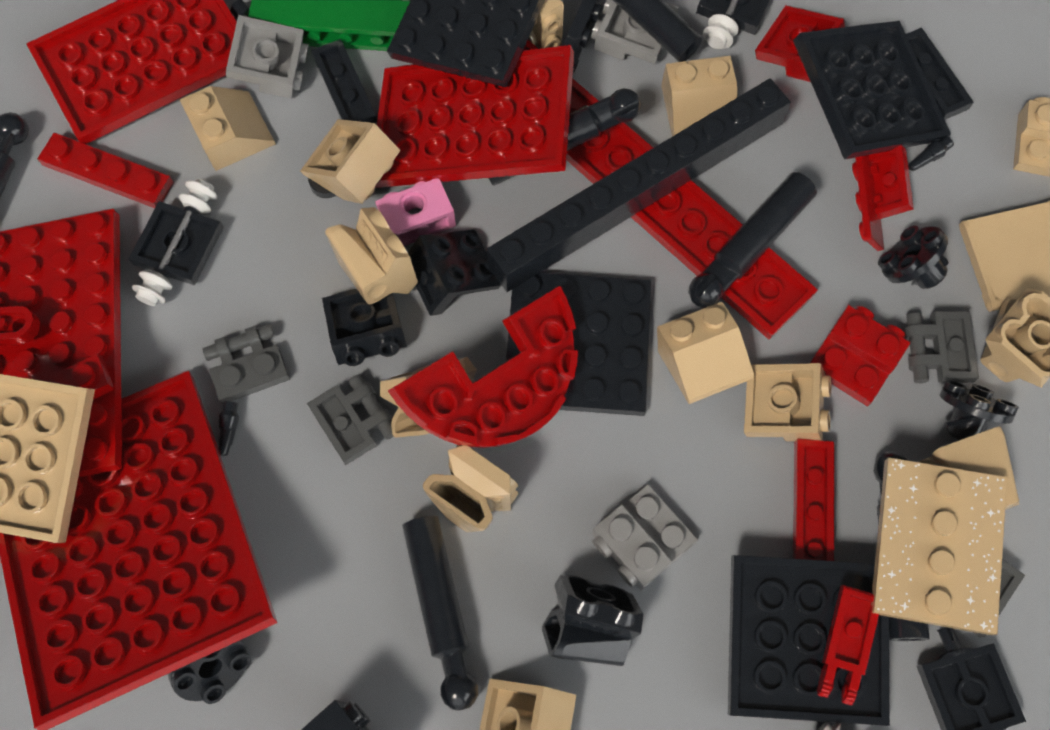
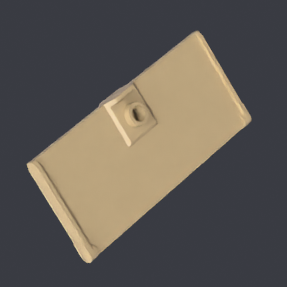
[959,201,1050,312]

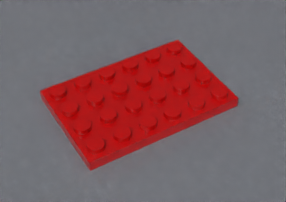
[26,0,237,144]
[375,45,574,188]

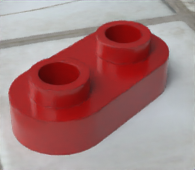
[0,306,40,346]

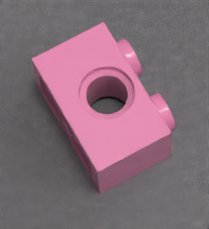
[375,179,456,246]

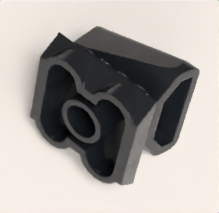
[542,575,643,666]

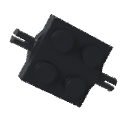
[916,627,1026,730]

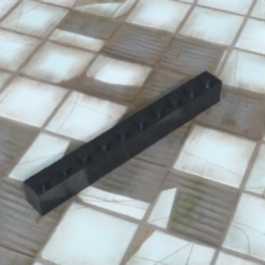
[486,78,791,292]

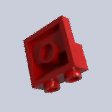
[755,5,845,82]
[810,305,911,407]

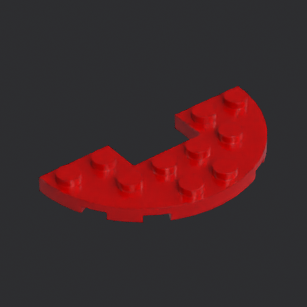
[388,286,578,448]

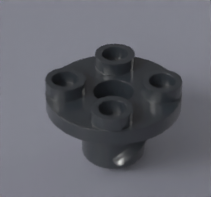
[878,225,949,289]
[939,380,1019,440]
[168,640,251,704]

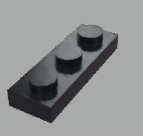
[906,28,974,120]
[311,39,377,123]

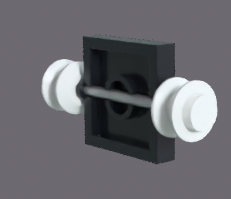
[696,0,771,49]
[129,179,224,306]

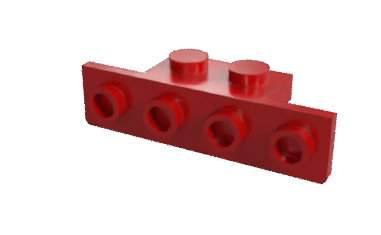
[852,145,914,251]

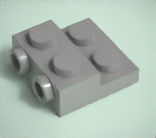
[591,0,679,64]
[226,15,309,99]
[592,484,698,591]

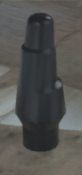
[908,136,954,171]
[218,401,239,456]

